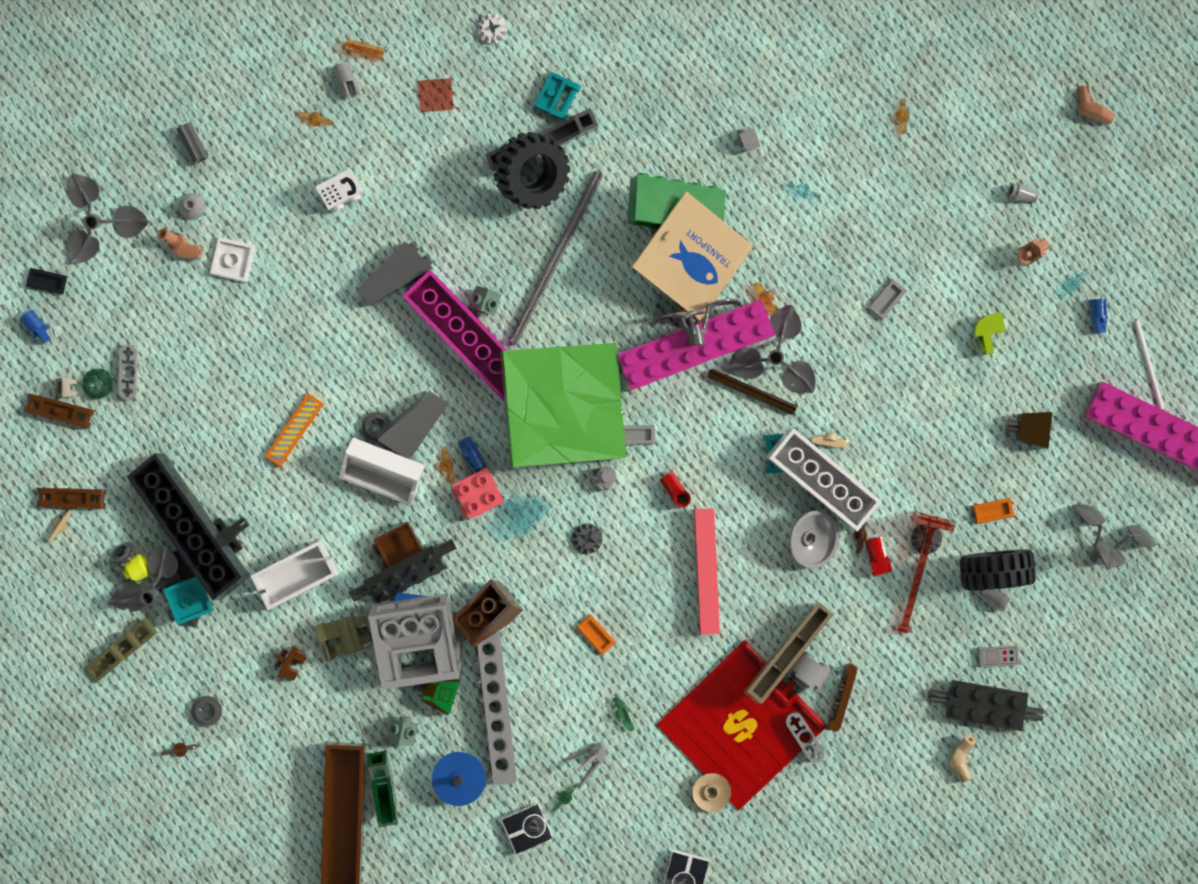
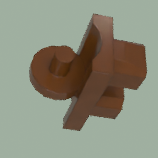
[273,645,308,681]

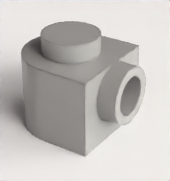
[737,127,760,152]
[594,467,617,491]

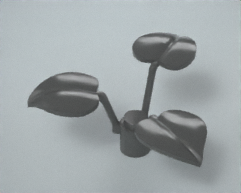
[67,173,148,263]
[653,298,742,346]
[729,305,816,393]
[1072,504,1157,570]
[109,545,199,628]

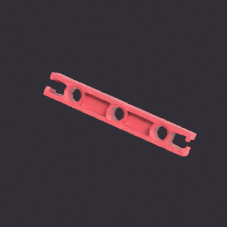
[694,508,720,635]

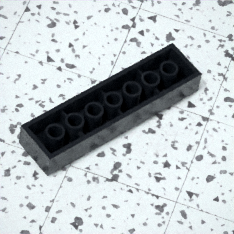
[126,453,251,601]

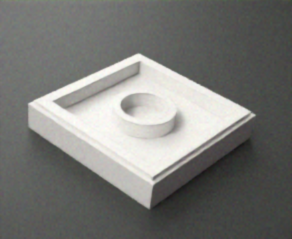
[209,237,255,283]

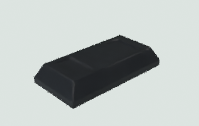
[26,268,68,295]

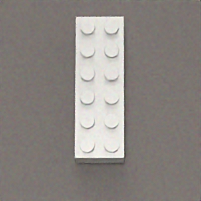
[766,427,882,531]

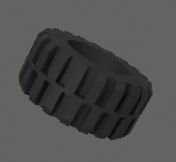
[493,132,570,209]
[959,549,1036,591]

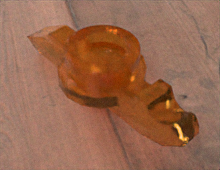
[896,98,910,135]
[298,111,334,126]
[753,282,779,314]
[440,446,455,484]

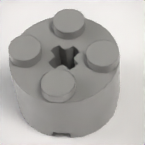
[787,651,831,693]

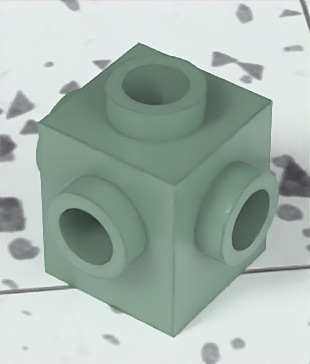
[469,285,502,317]
[387,716,418,746]

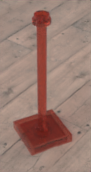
[897,511,955,633]

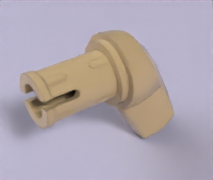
[949,734,976,783]

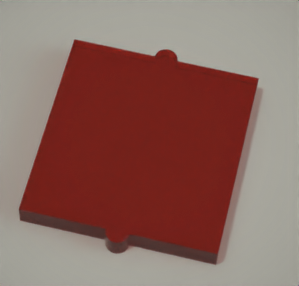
[417,78,454,112]

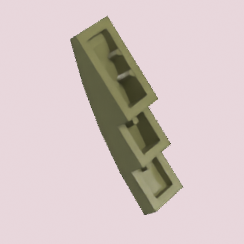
[84,618,158,683]

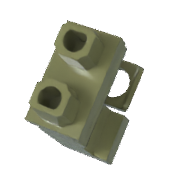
[315,616,373,661]

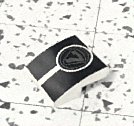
[500,803,553,855]
[663,850,710,884]

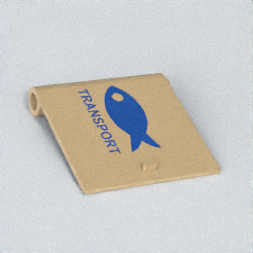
[631,191,753,323]

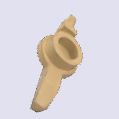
[811,433,849,448]
[48,510,72,542]

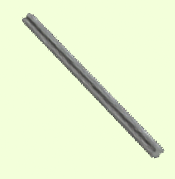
[509,171,604,345]

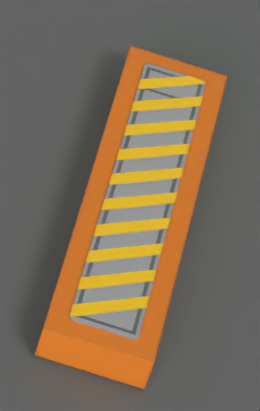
[265,393,324,467]

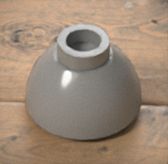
[179,193,206,220]

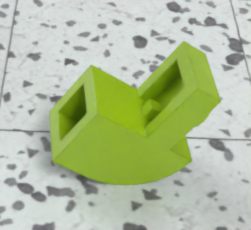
[972,312,1006,355]

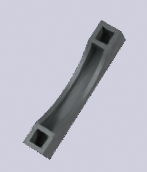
[485,108,599,174]

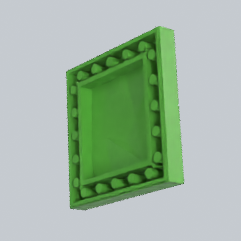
[500,343,626,468]

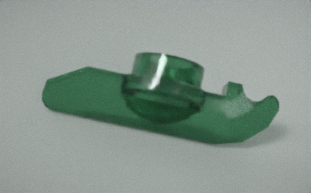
[612,697,634,731]
[552,783,578,813]

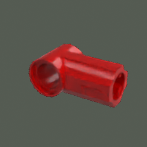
[659,471,691,508]
[865,536,892,577]

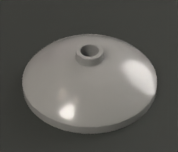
[789,511,839,568]

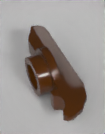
[853,522,867,554]
[161,743,199,757]

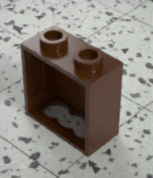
[373,522,424,569]

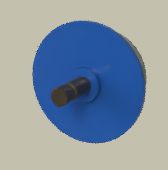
[432,752,486,806]

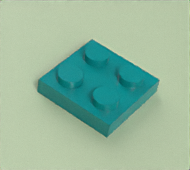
[163,576,214,625]

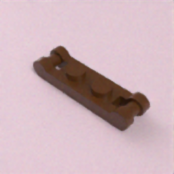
[23,393,95,429]
[37,487,106,509]
[828,663,857,732]

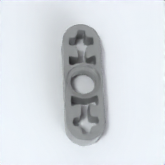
[118,344,138,400]
[786,712,824,763]

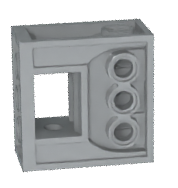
[368,593,461,690]

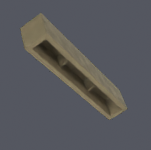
[743,602,834,704]

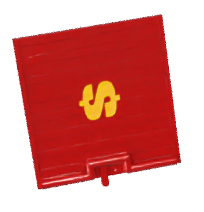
[657,640,828,810]

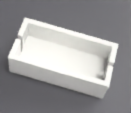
[339,438,425,506]
[251,540,339,610]

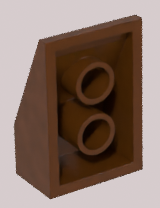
[453,579,523,647]

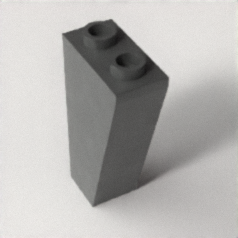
[357,241,433,305]
[375,391,448,459]

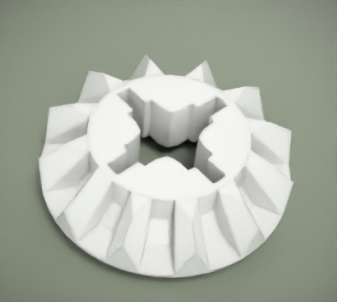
[477,13,508,44]

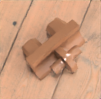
[1017,237,1051,266]

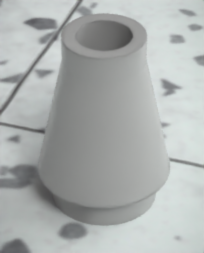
[1008,182,1038,203]
[980,590,1010,611]

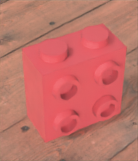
[451,468,504,520]

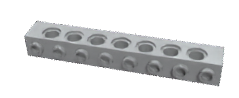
[475,630,517,785]

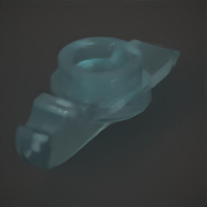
[785,183,821,198]
[1060,270,1088,298]

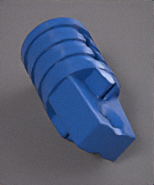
[1089,299,1108,333]
[19,309,51,344]
[458,437,487,473]

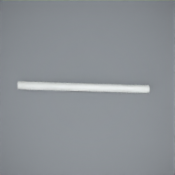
[1134,320,1164,409]

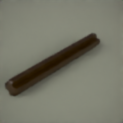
[707,369,797,415]

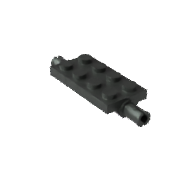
[155,516,250,594]
[349,538,457,603]
[928,680,1044,731]

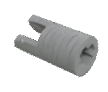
[332,62,361,100]

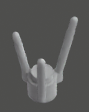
[564,743,608,788]

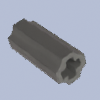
[176,122,209,165]

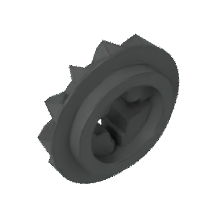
[362,412,391,442]
[572,523,603,554]
[911,523,942,554]
[109,542,136,569]
[191,696,222,726]

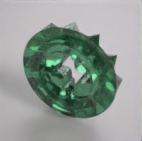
[82,369,113,399]

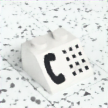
[315,169,364,212]

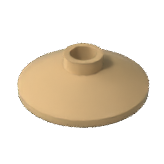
[693,773,731,812]

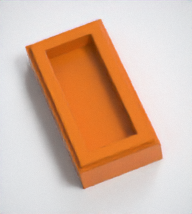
[972,498,1014,524]
[576,614,616,655]

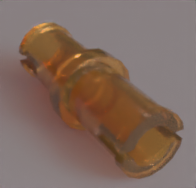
[345,38,385,60]

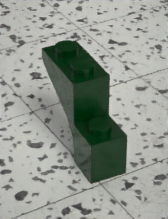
[367,750,398,828]

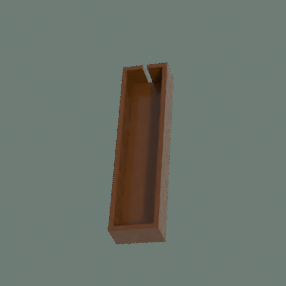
[321,742,367,884]

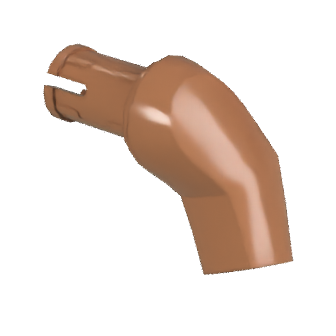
[1077,85,1115,125]
[157,228,202,259]

